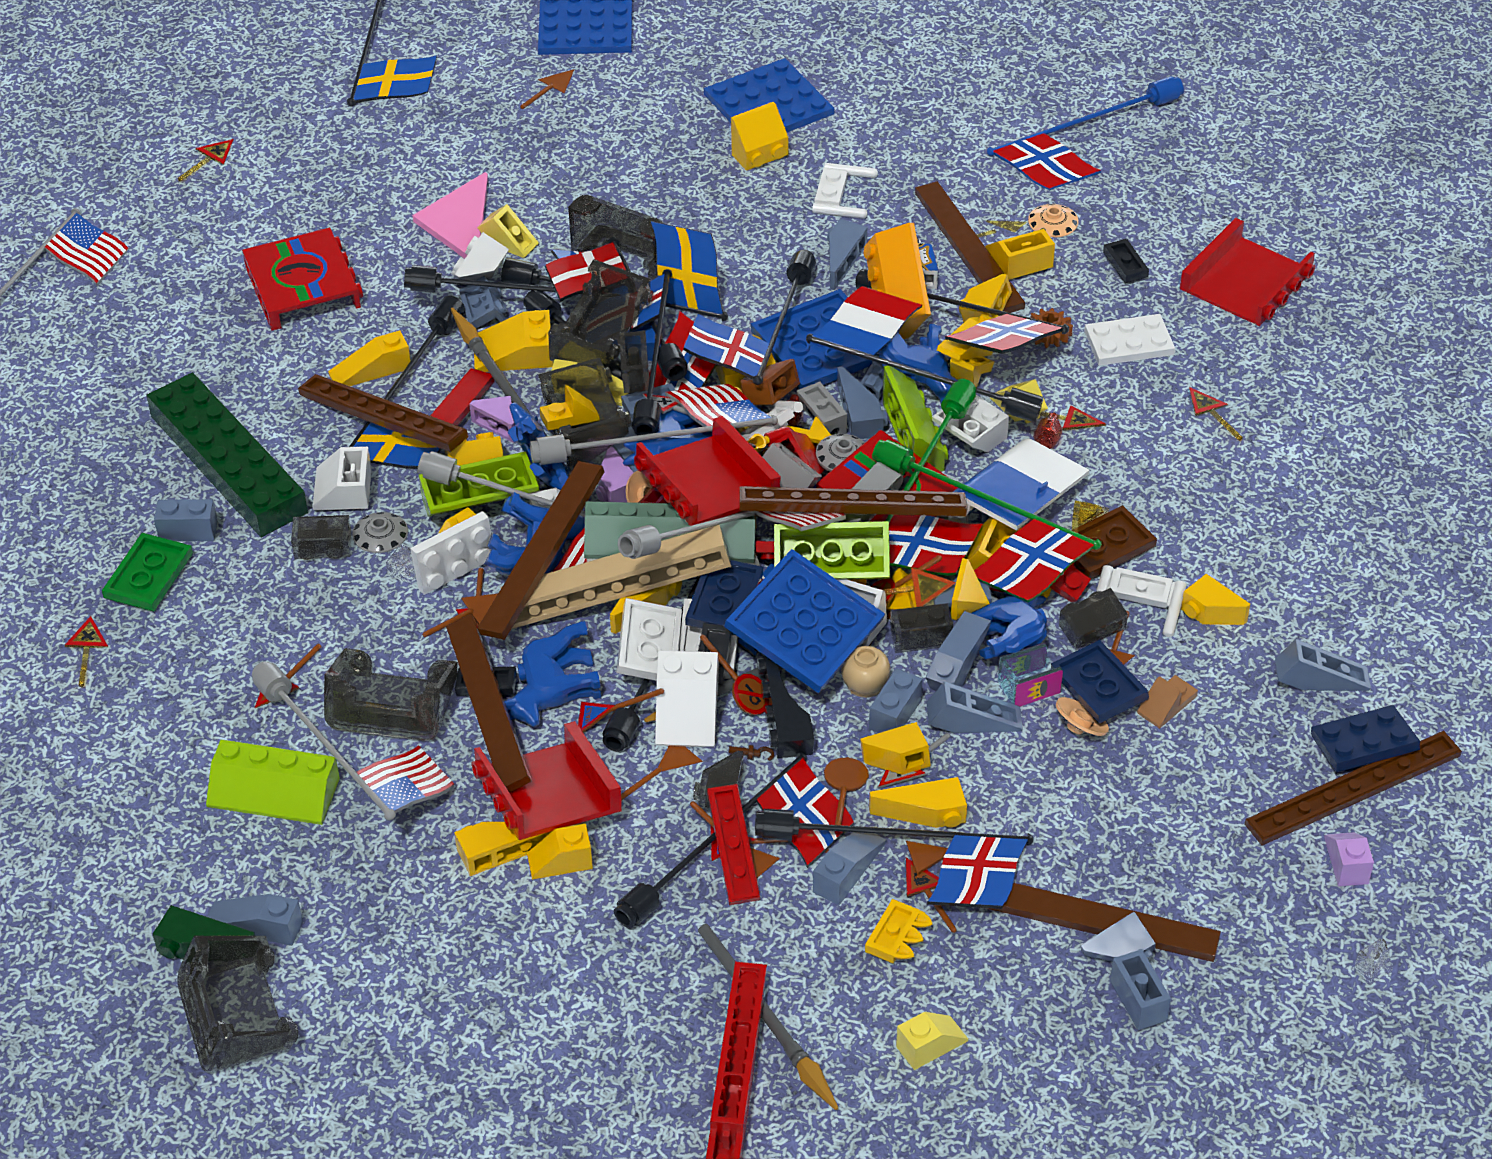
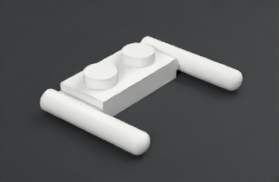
[813,163,878,219]
[740,401,803,447]
[1089,565,1187,637]

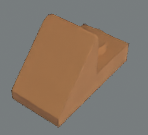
[1137,675,1198,729]

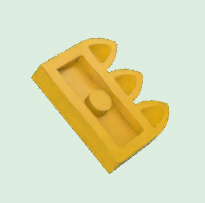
[865,899,933,963]

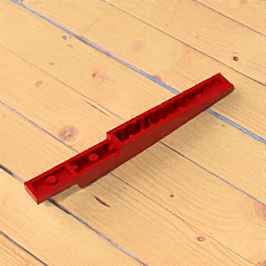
[706,961,767,1159]

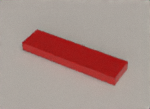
[430,368,495,426]
[707,784,760,905]

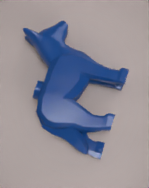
[879,324,957,404]
[508,402,569,490]
[623,409,712,465]
[484,492,585,575]
[957,592,1047,659]
[504,621,601,727]

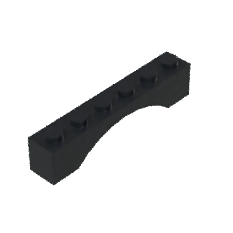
[754,648,814,759]

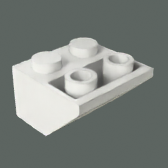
[451,232,509,285]
[932,395,1009,452]
[313,447,372,510]

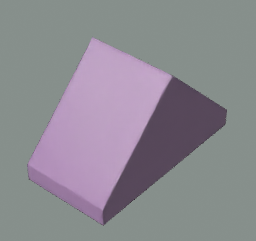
[469,396,515,443]

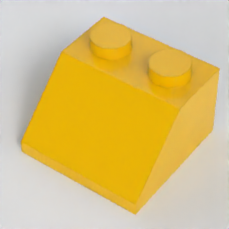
[731,102,788,171]

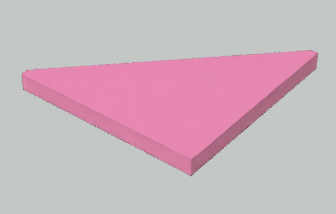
[412,172,488,259]

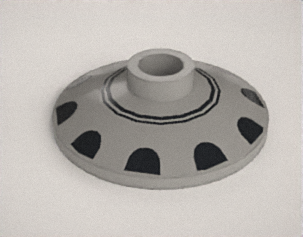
[816,434,865,472]
[352,512,408,553]

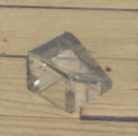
[386,544,416,585]
[1354,938,1393,986]

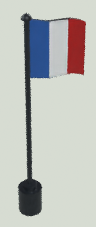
[806,286,1044,423]

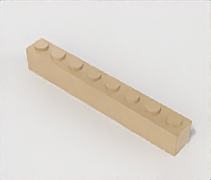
[500,524,731,629]

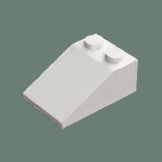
[655,650,719,748]

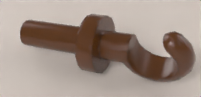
[728,745,775,761]

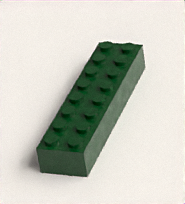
[146,372,308,538]

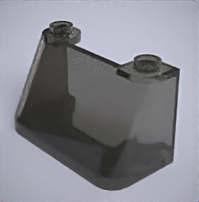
[568,195,664,281]
[548,259,653,364]
[538,357,633,472]
[324,648,458,741]
[177,936,298,1072]

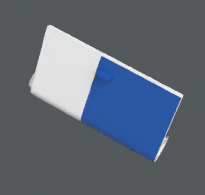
[953,439,1089,530]

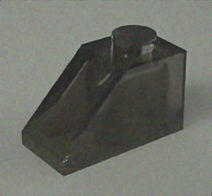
[693,751,744,813]

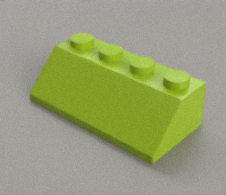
[883,365,948,471]
[419,451,539,517]
[774,521,890,580]
[206,739,340,825]

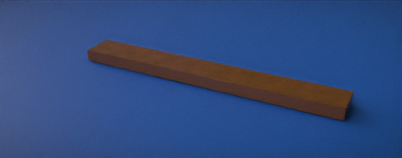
[915,181,1025,313]
[298,374,469,452]
[477,461,605,640]
[739,486,967,517]
[446,613,532,793]
[1244,730,1462,846]
[986,883,1221,962]

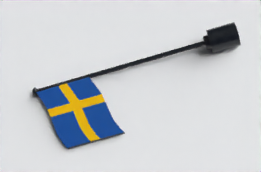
[347,0,437,106]
[501,221,728,321]
[349,296,465,469]

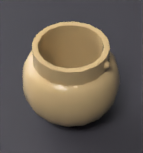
[841,646,891,698]

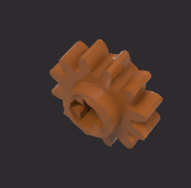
[1030,308,1073,348]

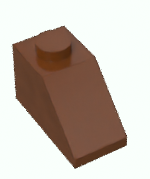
[741,359,800,405]

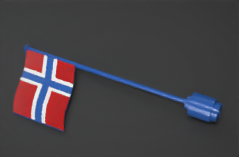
[987,76,1184,190]

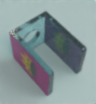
[997,643,1063,706]

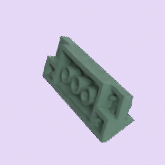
[584,501,755,563]

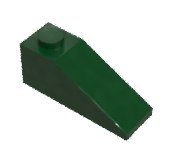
[152,905,259,960]

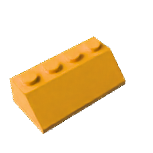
[864,223,931,339]

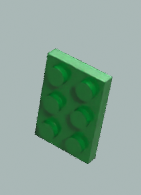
[102,532,193,612]

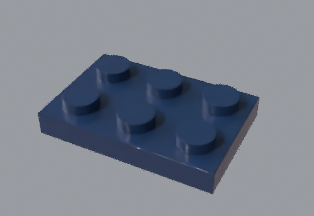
[685,560,764,636]
[1051,640,1149,724]
[1311,705,1420,772]

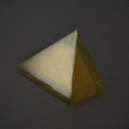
[1071,500,1110,530]

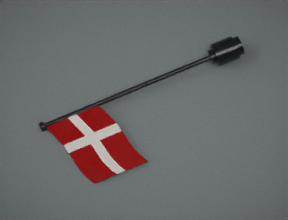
[545,237,688,381]

